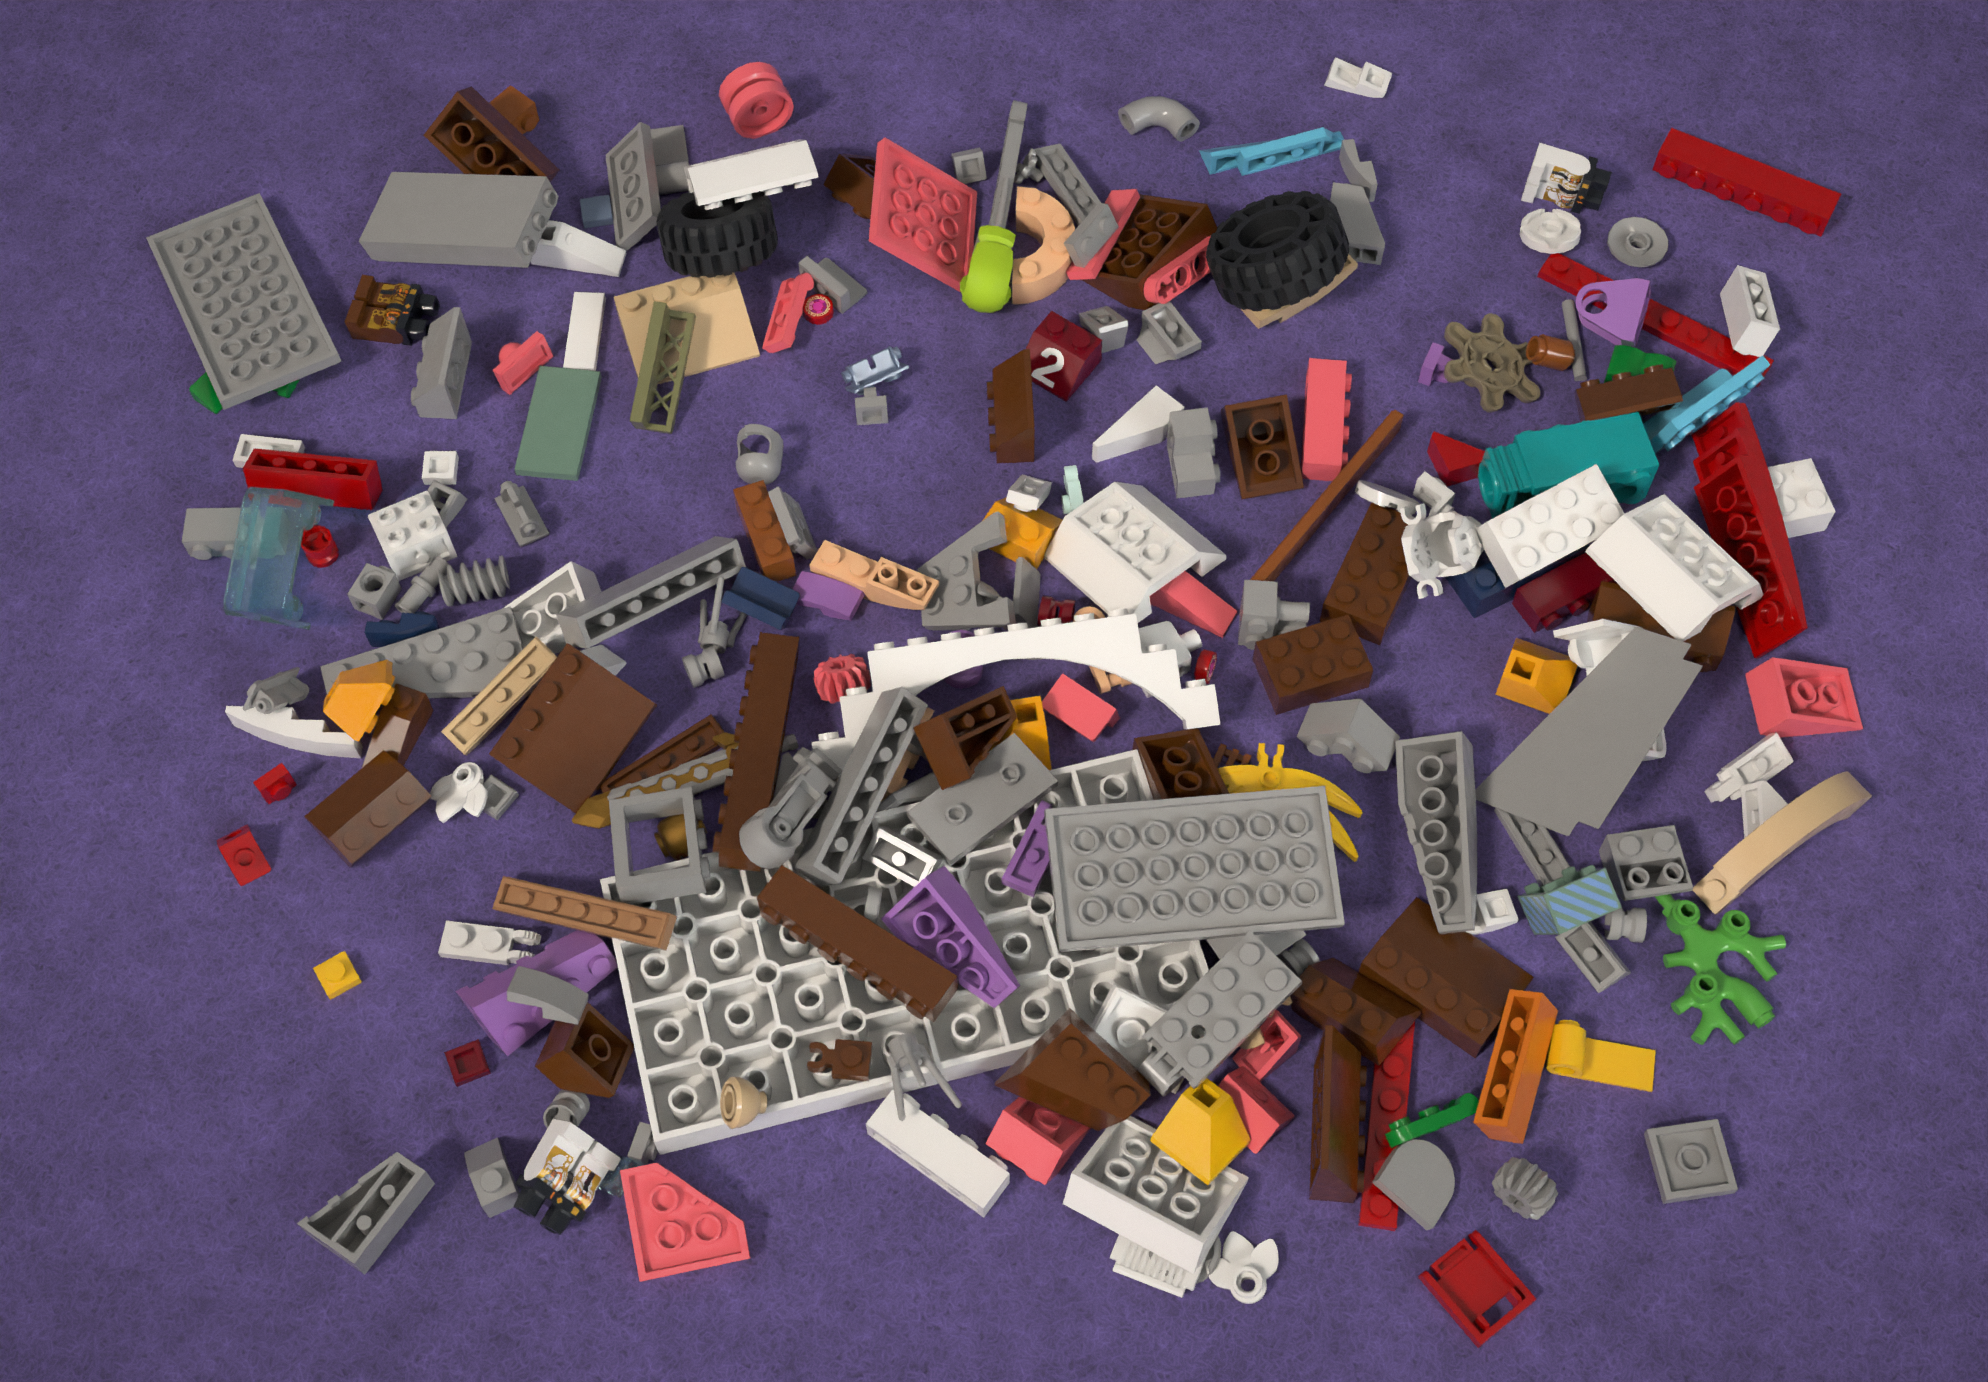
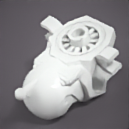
[1400,503,1484,599]

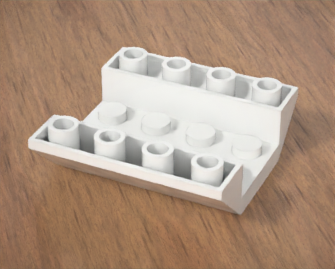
[684,139,818,210]
[1044,482,1226,623]
[1586,494,1764,641]

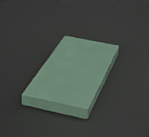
[514,366,602,481]

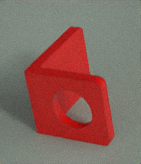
[217,824,271,886]

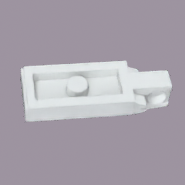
[1704,732,1794,803]

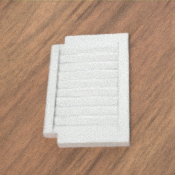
[1110,1234,1208,1298]

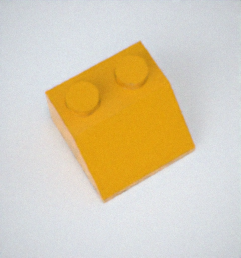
[982,497,1063,569]

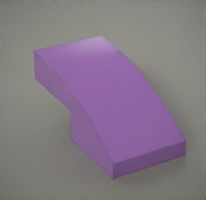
[793,571,865,621]

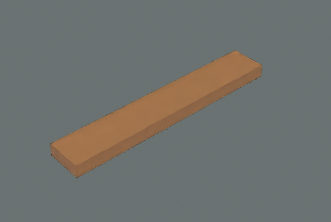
[492,876,677,951]

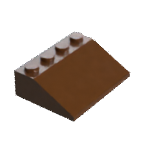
[1082,194,1217,310]
[489,643,657,813]
[1359,897,1534,1058]
[1309,1025,1367,1203]

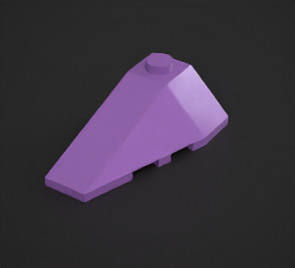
[881,866,1020,1008]

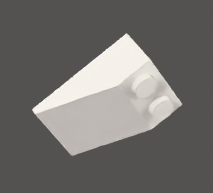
[502,561,601,654]

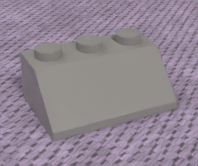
[411,307,472,419]

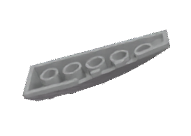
[1395,731,1477,934]

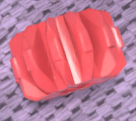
[814,654,871,704]

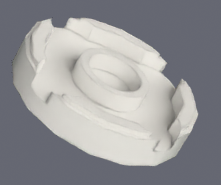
[1519,209,1581,254]
[1355,480,1419,515]

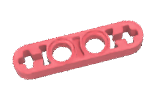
[1143,236,1211,304]

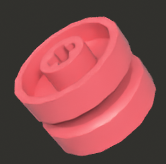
[719,62,794,139]

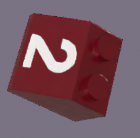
[1026,311,1102,402]

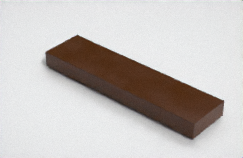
[599,714,725,793]

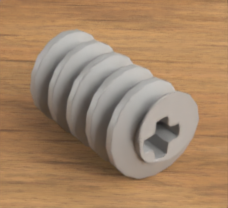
[438,555,510,607]

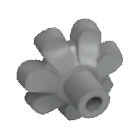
[1014,148,1043,184]

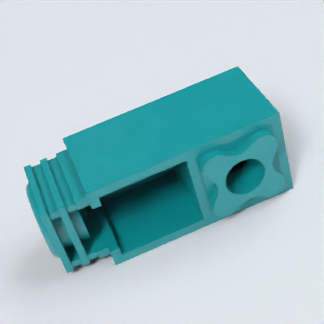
[1478,412,1659,519]

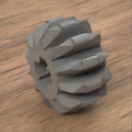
[1492,1157,1558,1220]

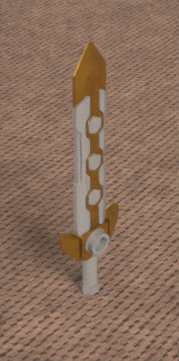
[572,732,799,829]

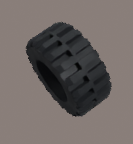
[656,191,778,278]

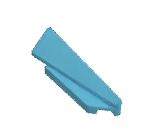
[1199,127,1344,176]

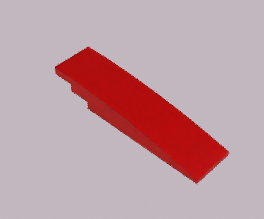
[1692,402,1808,658]

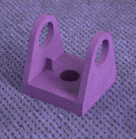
[1575,278,1651,348]

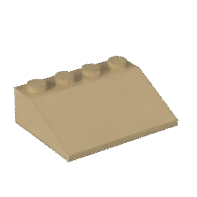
[614,272,760,384]

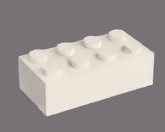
[1476,464,1624,588]

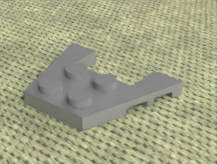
[917,511,1016,631]

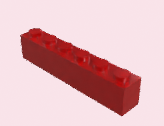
[1652,128,1841,237]

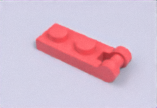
[762,273,814,353]

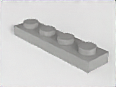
[1034,143,1101,226]

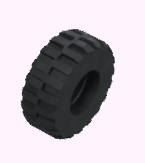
[1206,191,1349,311]

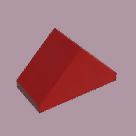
[1427,431,1485,487]

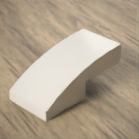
[1324,57,1392,98]
[1466,889,1519,936]

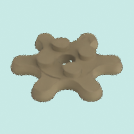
[1444,313,1540,413]

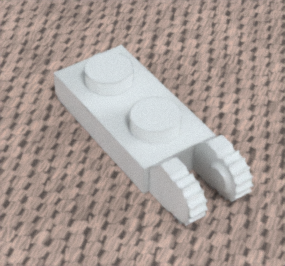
[438,921,541,965]

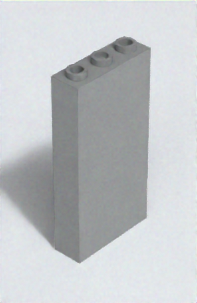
[359,172,559,268]

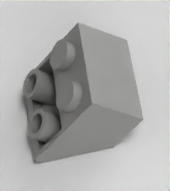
[1599,825,1693,901]

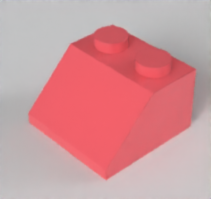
[985,1097,1091,1185]

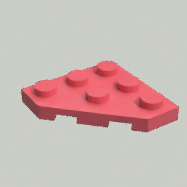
[620,1163,751,1282]

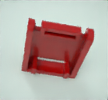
[1418,1230,1536,1348]

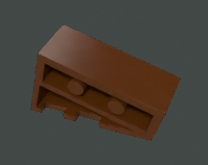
[913,686,1018,790]

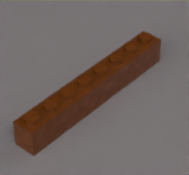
[713,632,799,872]

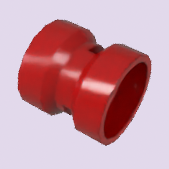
[300,525,339,568]

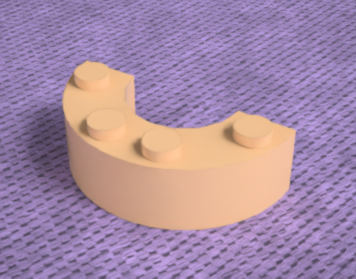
[1012,186,1075,304]

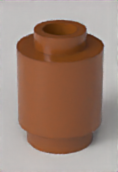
[1526,334,1575,371]

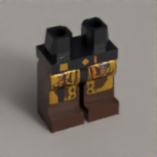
[344,275,440,346]

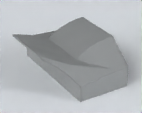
[1137,301,1202,364]

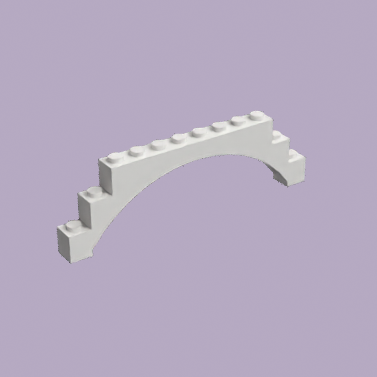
[812,608,1220,777]

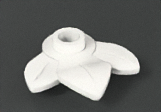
[430,762,488,823]
[1205,1231,1279,1304]

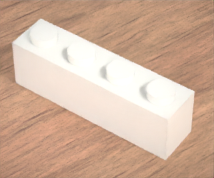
[866,1090,1010,1217]

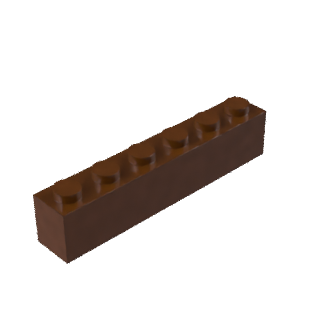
[757,865,958,1022]

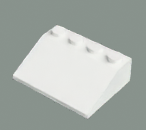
[1063,1116,1249,1274]

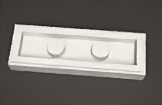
[563,292,606,371]

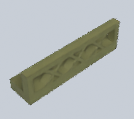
[630,301,696,434]

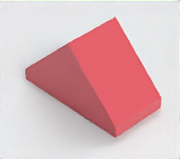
[1232,1010,1301,1082]

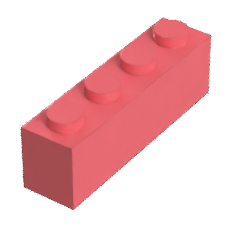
[1301,358,1352,481]

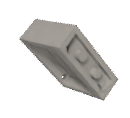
[609,787,711,905]

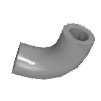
[1118,96,1200,142]

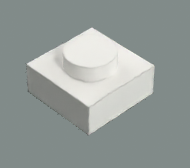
[422,451,459,485]

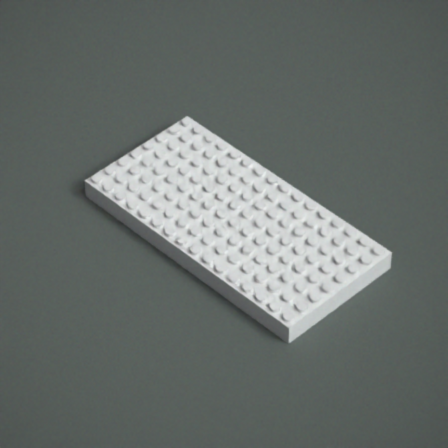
[600,749,1209,1155]

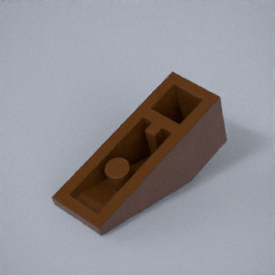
[362,683,434,768]

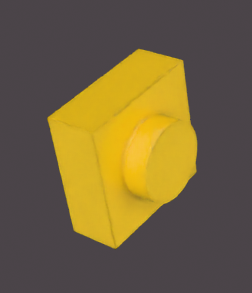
[313,951,362,1000]

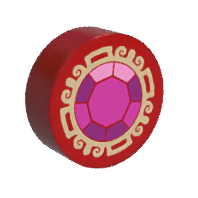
[803,294,834,325]
[1194,649,1217,684]

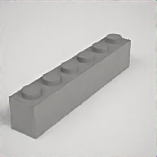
[556,536,746,649]
[794,687,928,886]

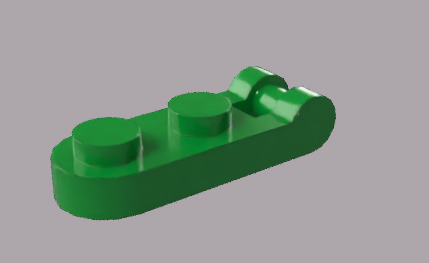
[1385,1093,1479,1148]

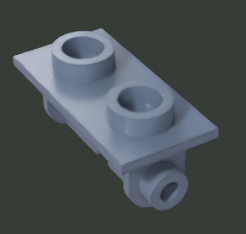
[841,346,909,395]

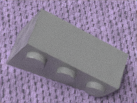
[297,1152,435,1275]

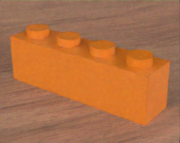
[1473,989,1558,1144]

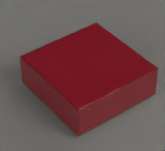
[444,1039,491,1087]

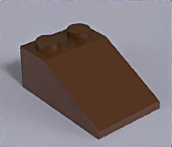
[1220,394,1304,500]

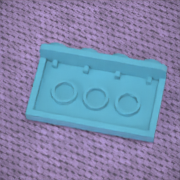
[1643,355,1770,454]

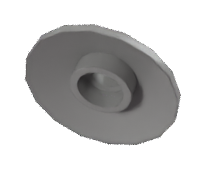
[1607,217,1668,267]

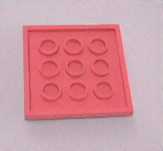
[869,137,977,292]

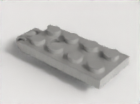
[1137,931,1302,1097]

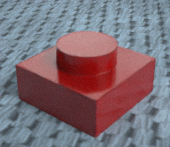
[253,763,297,805]

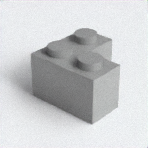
[1166,407,1220,498]
[1297,699,1400,773]

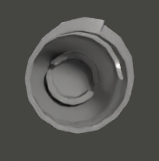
[736,424,784,485]

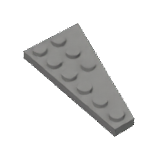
[320,606,535,698]

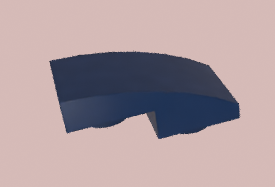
[364,611,440,647]

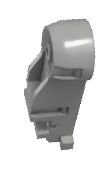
[739,747,842,869]

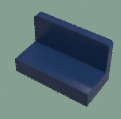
[721,567,800,630]

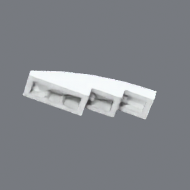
[225,706,363,758]

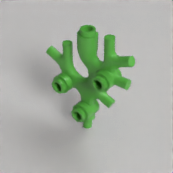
[1654,894,1786,1045]

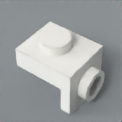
[1413,472,1455,517]

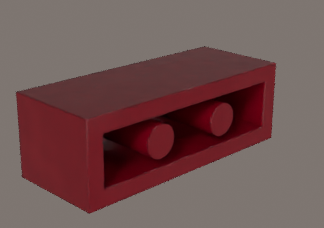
[1512,552,1617,633]

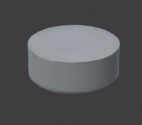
[864,886,883,923]

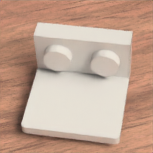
[368,491,458,582]

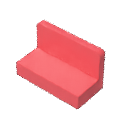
[1042,673,1120,742]
[1218,1066,1295,1154]

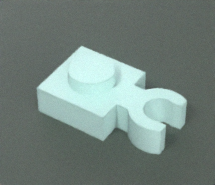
[1061,465,1084,514]

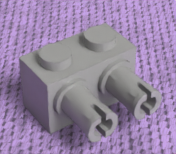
[1238,580,1310,650]

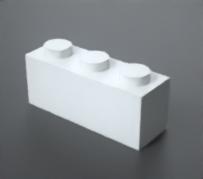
[1720,265,1780,357]

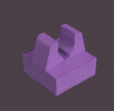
[1418,343,1453,386]

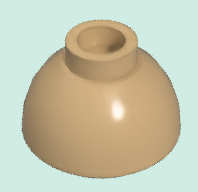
[720,1077,767,1129]

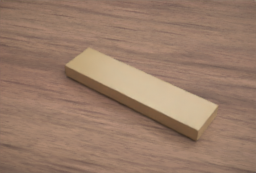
[441,637,557,756]

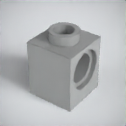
[347,563,402,620]

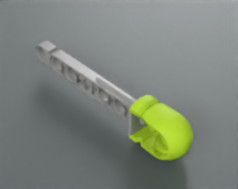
[960,100,1028,313]

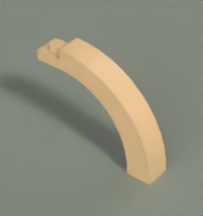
[1693,771,1872,915]

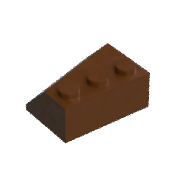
[995,1008,1151,1131]

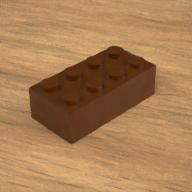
[1319,502,1411,645]

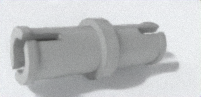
[395,556,449,613]

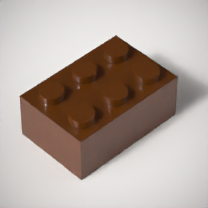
[1253,614,1373,715]

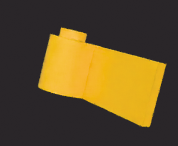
[1546,1020,1656,1092]

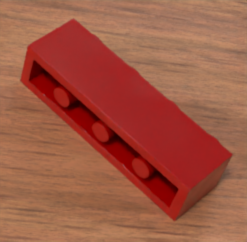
[243,448,383,510]

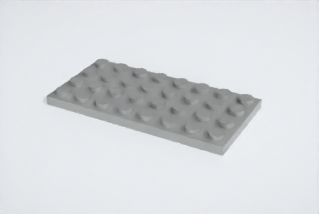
[146,193,342,410]
[1044,786,1345,952]

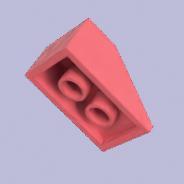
[1745,657,1863,738]

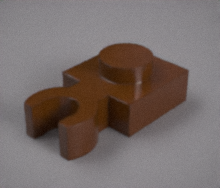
[807,1039,873,1081]

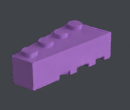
[455,930,618,1056]

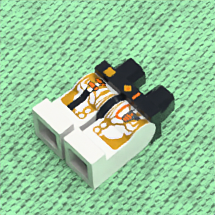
[1521,143,1612,214]
[514,1119,621,1235]

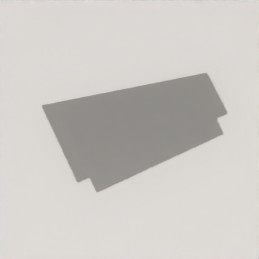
[1475,627,1703,836]

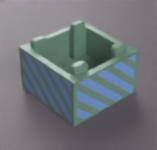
[1518,865,1622,935]

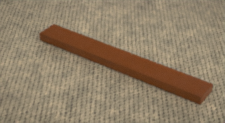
[1250,409,1404,582]

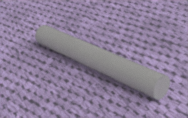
[1562,299,1587,381]

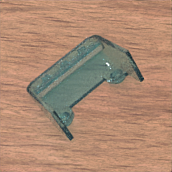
[223,487,334,630]

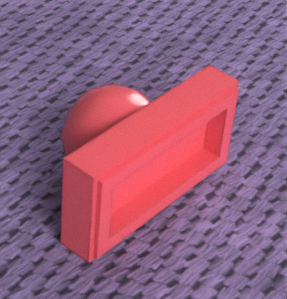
[493,331,553,395]

